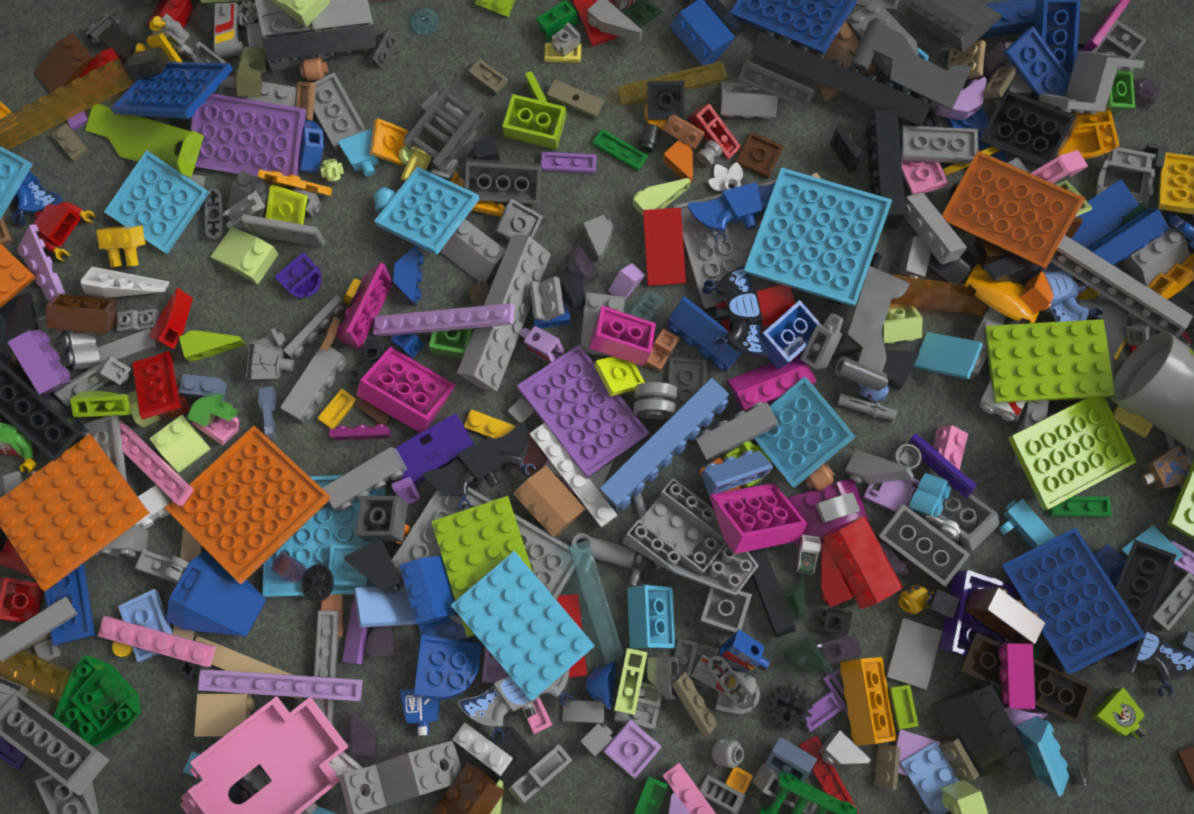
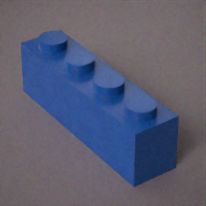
[1088,207,1169,266]

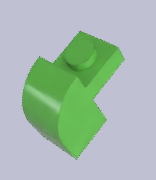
[187,393,238,427]

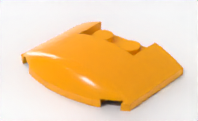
[1058,110,1119,160]
[965,264,1039,324]

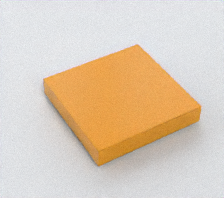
[369,118,409,166]

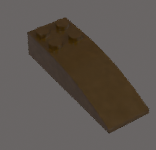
[960,633,1093,725]

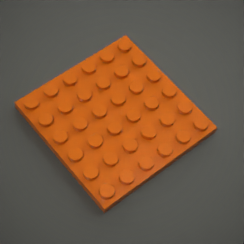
[164,426,331,584]
[0,434,150,591]

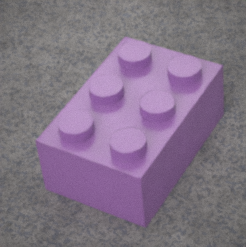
[8,330,71,394]

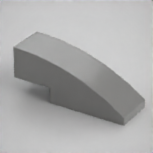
[508,745,572,806]

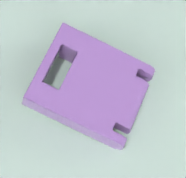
[863,477,920,513]

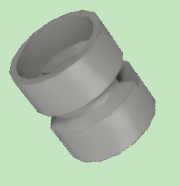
[890,444,921,471]

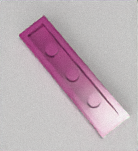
[1082,0,1131,52]

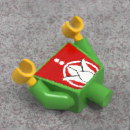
[0,422,36,473]

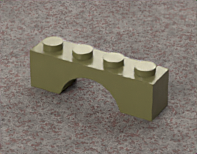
[233,47,267,97]

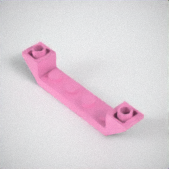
[1030,150,1088,183]

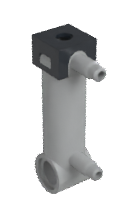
[572,533,649,586]

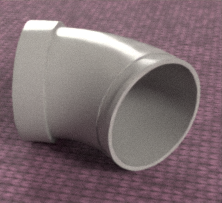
[1110,332,1194,452]

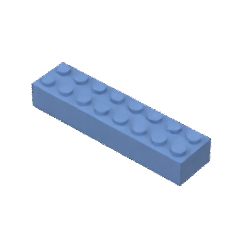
[600,378,729,511]

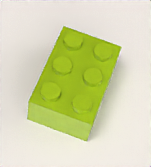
[502,94,567,150]

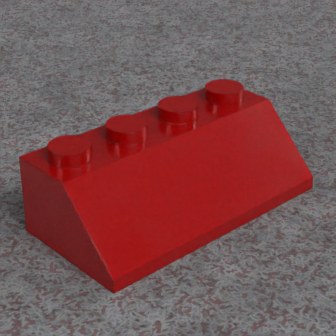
[823,515,903,609]

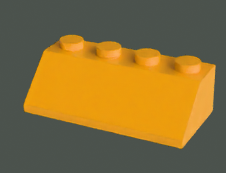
[840,657,897,746]

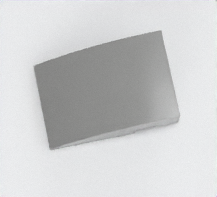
[1092,20,1147,70]

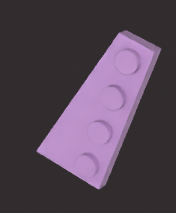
[17,224,65,302]

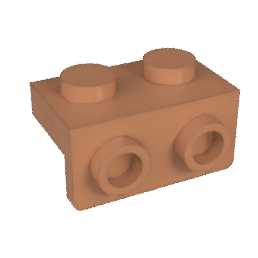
[664,115,704,149]

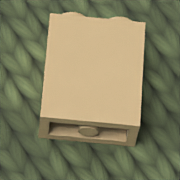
[194,694,255,737]

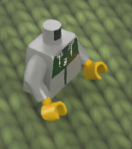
[135,14,194,59]

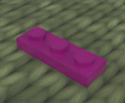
[329,424,391,441]

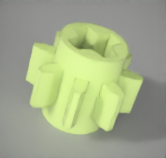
[320,159,344,181]

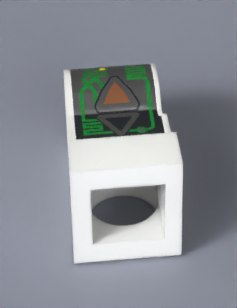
[797,534,821,575]

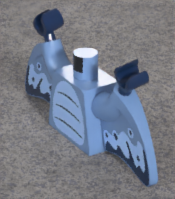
[1037,262,1103,322]

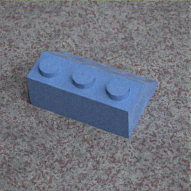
[701,450,773,496]

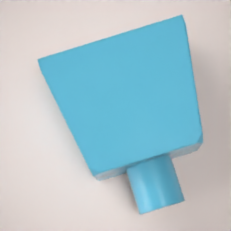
[338,129,380,177]

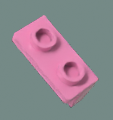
[192,415,239,445]
[933,425,968,470]

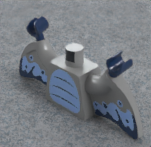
[458,669,574,743]

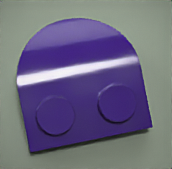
[274,252,321,298]

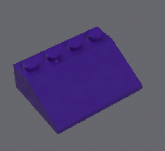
[939,570,1018,657]

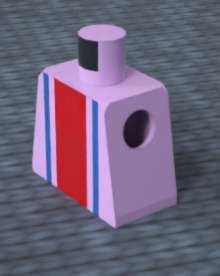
[519,327,565,364]

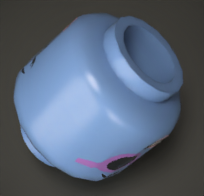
[858,384,889,402]

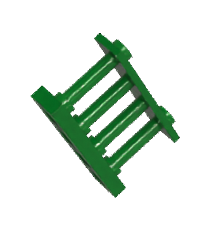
[758,771,857,814]

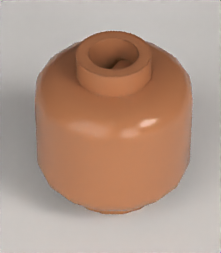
[300,56,328,82]
[804,463,835,491]

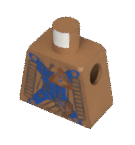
[1141,446,1190,489]

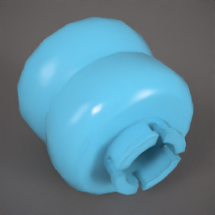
[373,187,396,214]

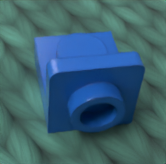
[390,333,424,358]

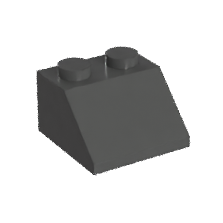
[227,170,272,218]

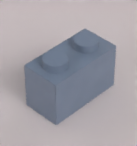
[179,374,227,402]
[765,737,817,782]

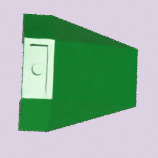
[53,655,141,747]

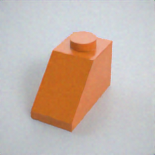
[663,140,693,184]
[1019,270,1054,314]

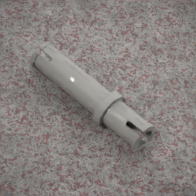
[837,393,898,422]

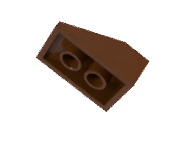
[34,32,93,99]

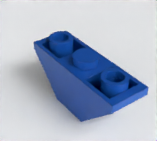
[299,120,324,173]
[393,246,424,306]

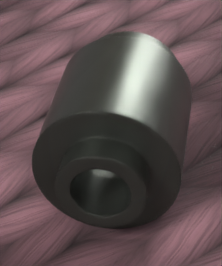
[639,124,661,153]

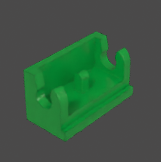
[536,0,578,42]
[633,776,669,814]

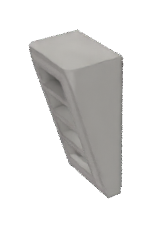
[699,774,746,814]

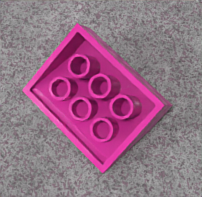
[336,263,393,350]
[356,347,456,433]
[710,483,807,554]

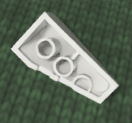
[81,267,169,298]

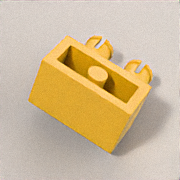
[96,225,145,267]

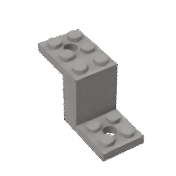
[1038,51,1145,114]
[338,740,462,814]

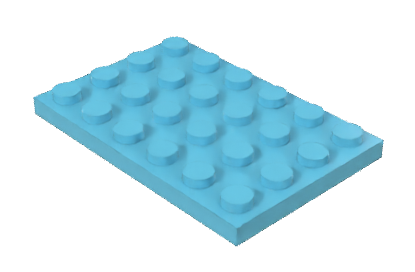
[451,551,595,701]

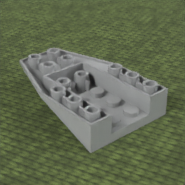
[255,0,374,71]
[622,478,758,596]

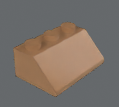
[513,466,586,537]

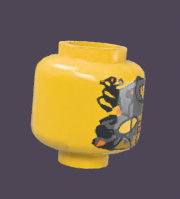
[899,584,928,614]

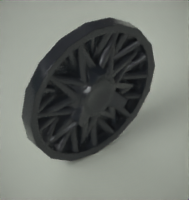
[301,564,334,602]

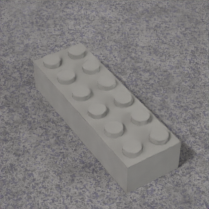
[0,691,109,796]

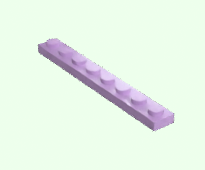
[373,303,515,337]
[198,669,363,701]

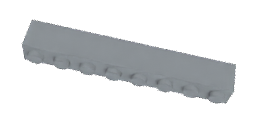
[1050,235,1193,338]

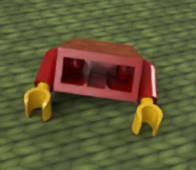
[33,202,96,262]

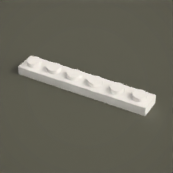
[530,423,617,528]

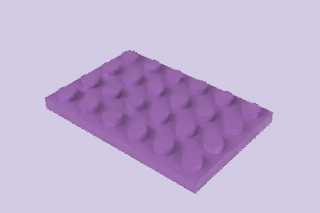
[191,93,306,177]
[517,345,650,479]

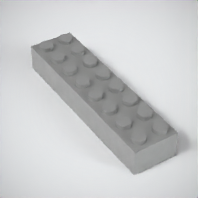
[457,234,551,391]

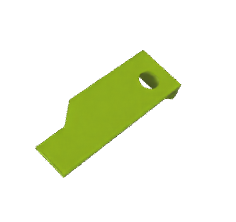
[85,103,204,178]

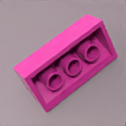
[727,354,817,412]

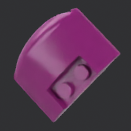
[787,479,870,549]

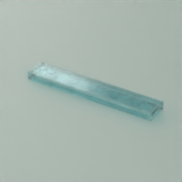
[568,540,625,663]

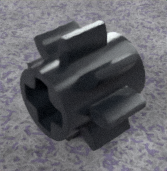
[176,660,202,681]

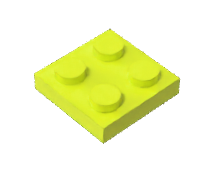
[266,185,308,225]
[594,356,645,397]

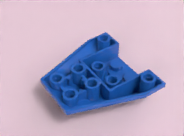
[166,550,266,637]

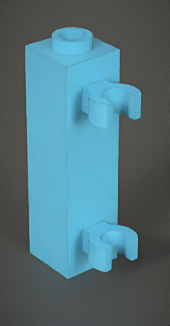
[998,499,1056,549]

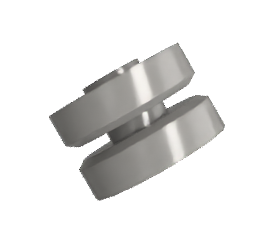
[634,382,677,420]

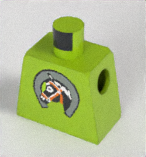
[1091,687,1146,740]

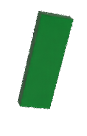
[592,129,648,172]
[1049,496,1112,517]

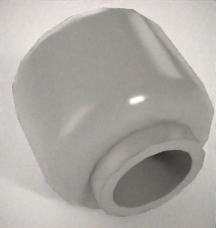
[712,739,744,768]

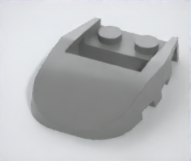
[1095,147,1156,225]

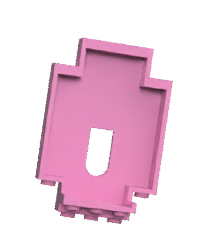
[180,696,348,814]

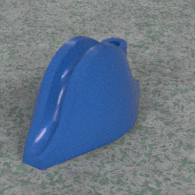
[586,660,617,710]

